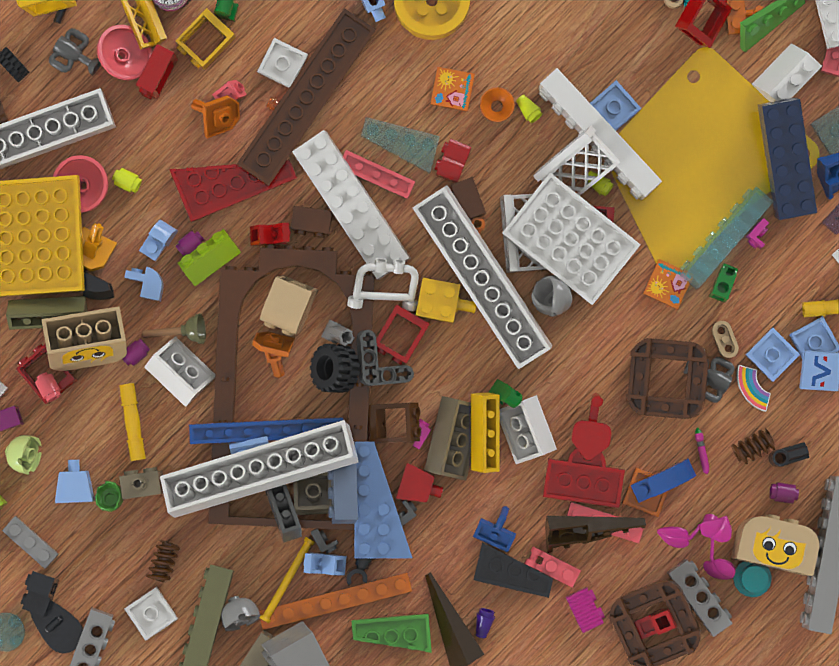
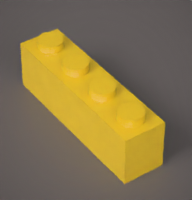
[471,392,500,473]

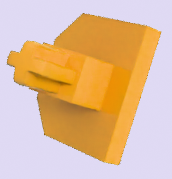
[82,223,117,272]

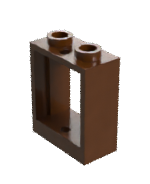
[369,403,421,443]

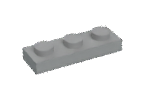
[2,516,59,569]

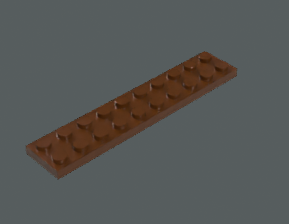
[237,8,376,186]

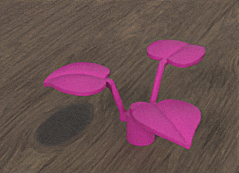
[657,514,736,580]

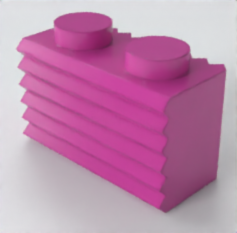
[565,587,605,633]

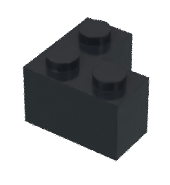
[21,571,60,617]

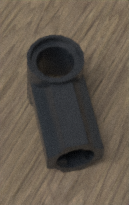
[768,442,809,467]

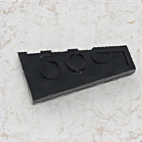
[473,542,553,598]

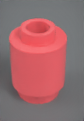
[35,372,61,402]

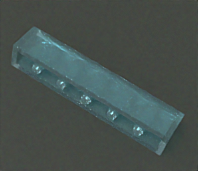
[679,186,774,290]

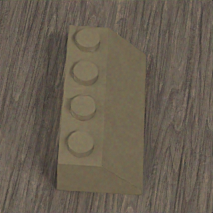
[424,396,471,481]

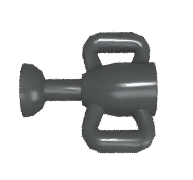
[49,28,101,75]
[683,357,735,403]

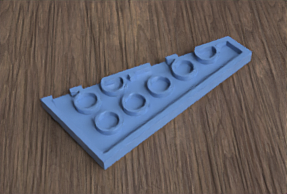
[354,442,413,558]

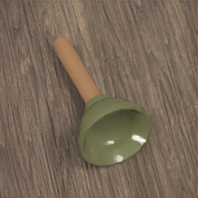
[142,314,206,344]

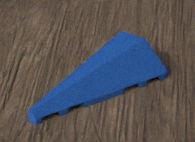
[817,153,839,200]

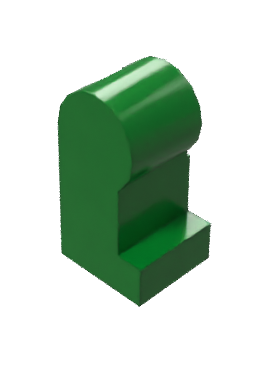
[214,0,239,22]
[709,263,738,303]
[488,379,523,408]

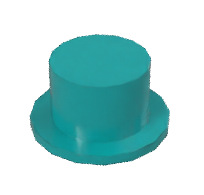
[733,561,772,597]

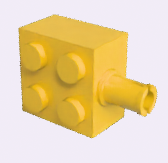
[416,278,476,324]

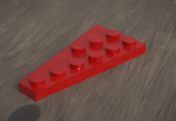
[169,160,297,222]

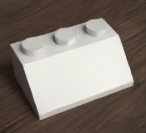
[752,43,822,102]
[144,336,215,407]
[500,395,557,464]

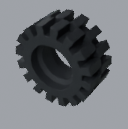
[0,47,30,83]

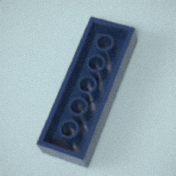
[758,98,817,220]

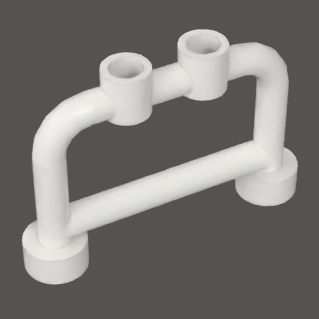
[347,258,419,311]

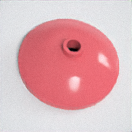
[97,25,152,80]
[53,155,108,213]

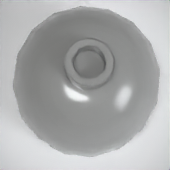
[221,596,260,631]

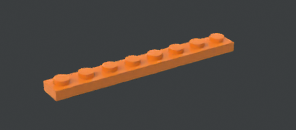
[259,572,412,630]

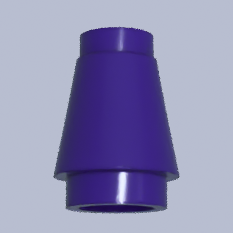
[475,608,495,638]

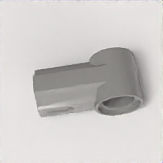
[321,319,354,346]

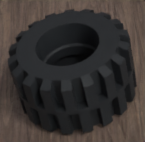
[310,344,360,393]

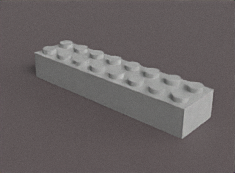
[800,476,839,634]

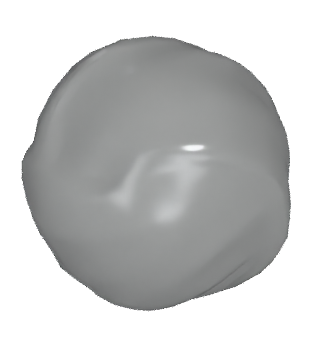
[531,275,572,317]

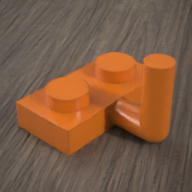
[726,0,763,35]

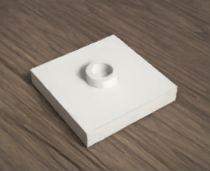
[257,38,309,88]
[124,587,178,641]

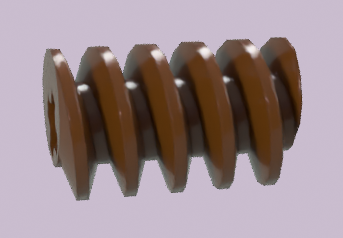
[731,428,775,465]
[146,540,180,582]

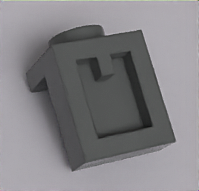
[398,500,417,526]
[311,528,339,554]

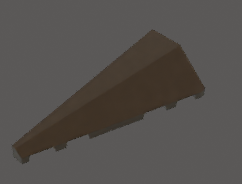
[545,516,646,553]
[425,572,484,666]

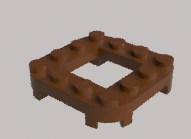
[627,338,709,419]
[609,580,701,666]

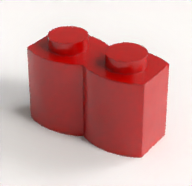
[434,138,472,183]

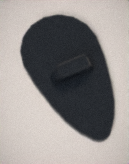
[30,601,83,653]

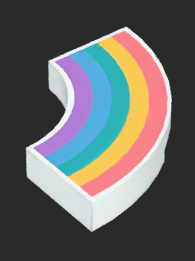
[737,365,771,412]

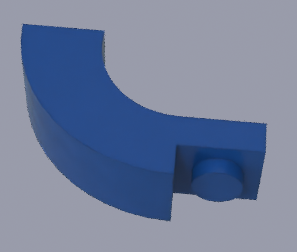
[631,458,696,503]

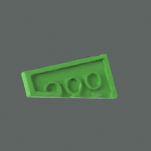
[740,0,805,52]
[352,614,432,653]

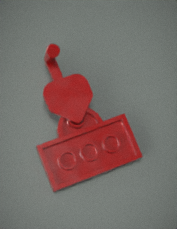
[543,393,625,508]

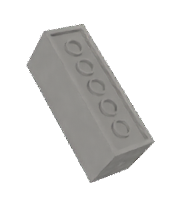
[261,621,330,666]

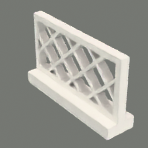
[533,125,620,196]
[500,194,547,273]

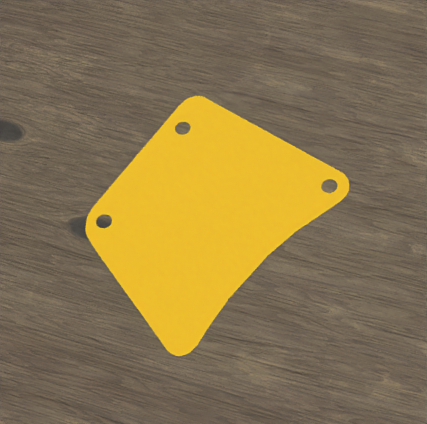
[611,47,820,272]

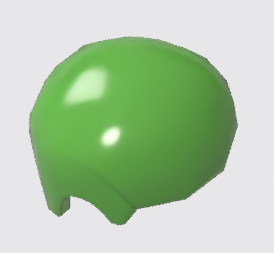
[95,481,124,512]

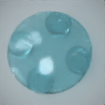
[0,613,25,652]

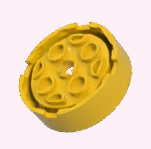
[394,0,470,40]

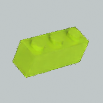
[178,229,241,286]

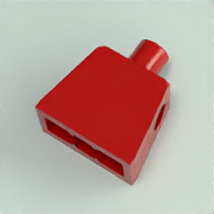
[396,463,444,503]

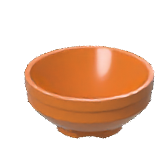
[480,87,515,122]

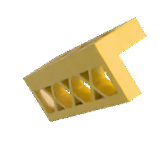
[121,0,167,50]

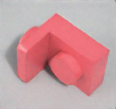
[212,80,247,100]

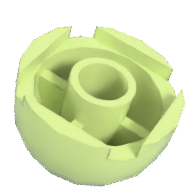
[5,435,42,475]

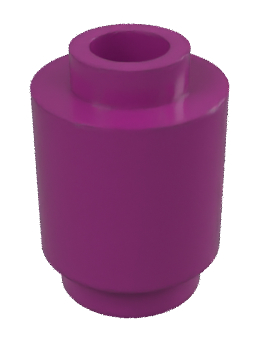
[176,230,205,257]
[122,338,150,366]
[769,482,799,504]

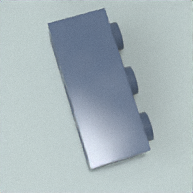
[327,463,358,524]

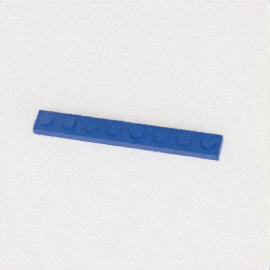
[189,417,344,444]

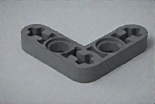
[356,330,414,386]

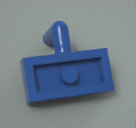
[473,506,516,552]

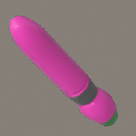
[695,428,709,474]

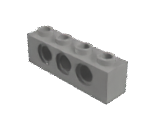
[667,559,733,637]
[70,607,115,666]

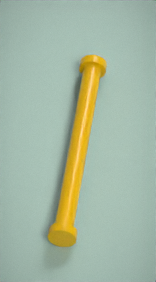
[259,537,315,623]

